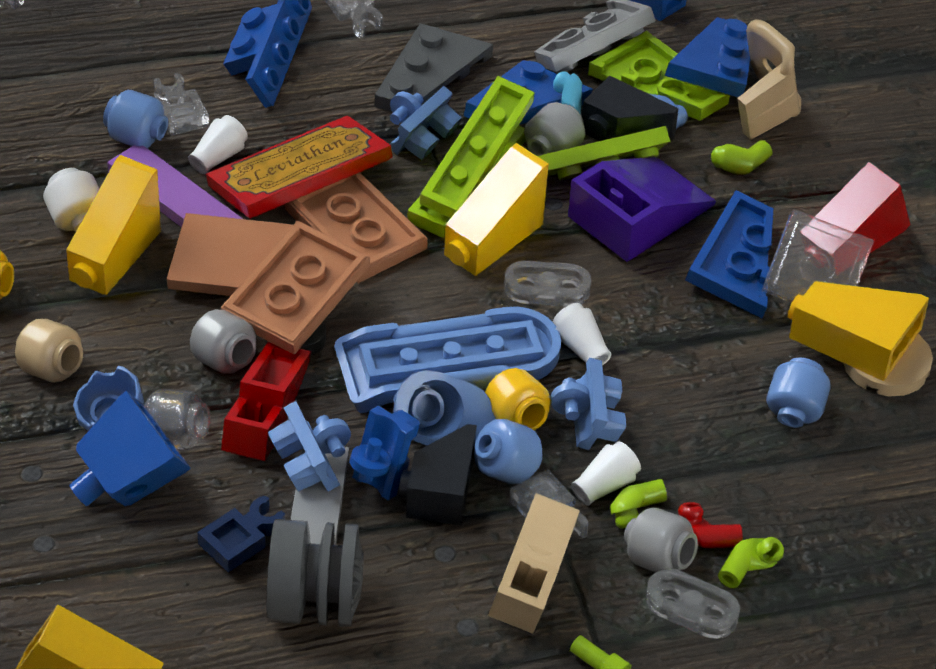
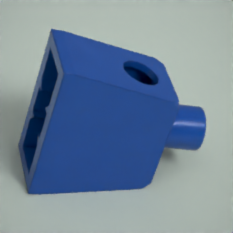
[69,391,191,506]

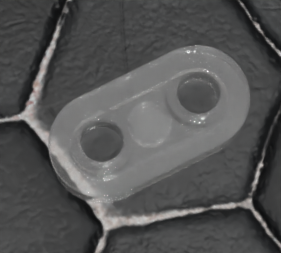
[504,261,591,306]
[646,569,740,639]

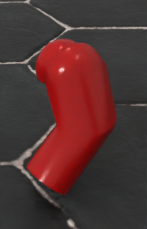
[678,502,743,548]

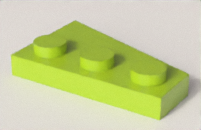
[588,31,730,121]

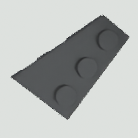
[374,23,493,112]

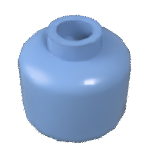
[103,90,168,148]
[766,357,831,428]
[474,419,543,484]

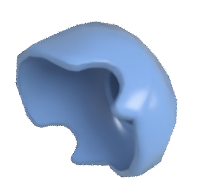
[73,366,144,431]

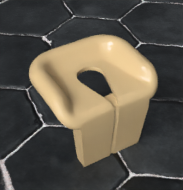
[737,20,801,140]

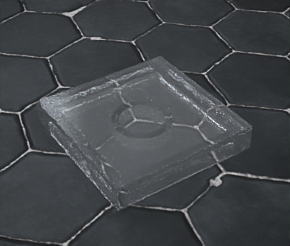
[761,209,874,303]

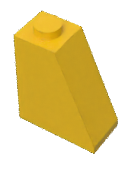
[444,143,549,276]
[66,155,161,295]
[788,281,929,381]
[15,604,164,669]

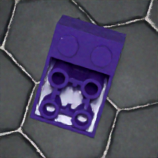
[568,157,716,262]

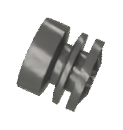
[266,519,364,627]

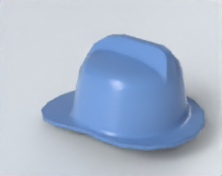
[393,370,495,445]

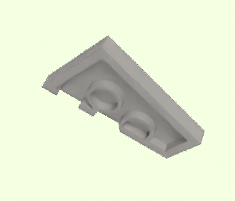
[534,0,656,73]

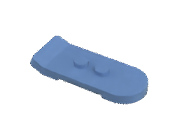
[334,307,561,413]

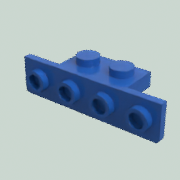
[223,0,312,108]

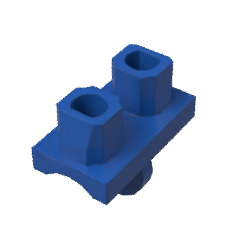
[349,406,420,500]

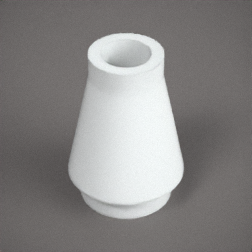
[188,115,248,174]
[553,303,612,366]
[571,441,641,506]

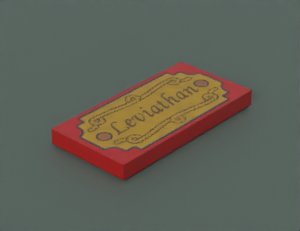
[206,115,393,219]

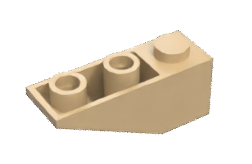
[488,493,580,634]

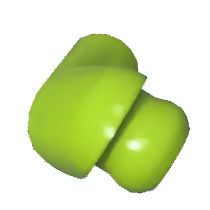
[610,479,667,529]
[718,537,784,588]

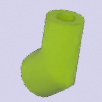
[711,140,773,175]

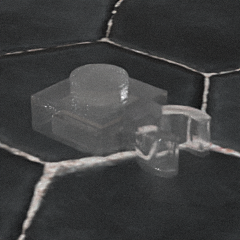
[325,0,383,38]
[153,73,209,136]
[510,469,589,547]

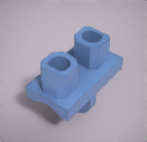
[390,86,462,160]
[551,357,626,450]
[268,401,351,492]

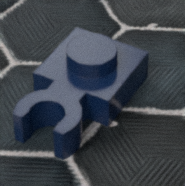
[197,496,285,573]

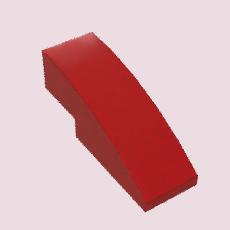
[221,341,311,461]

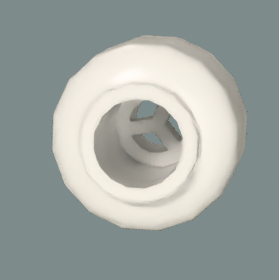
[43,168,99,232]

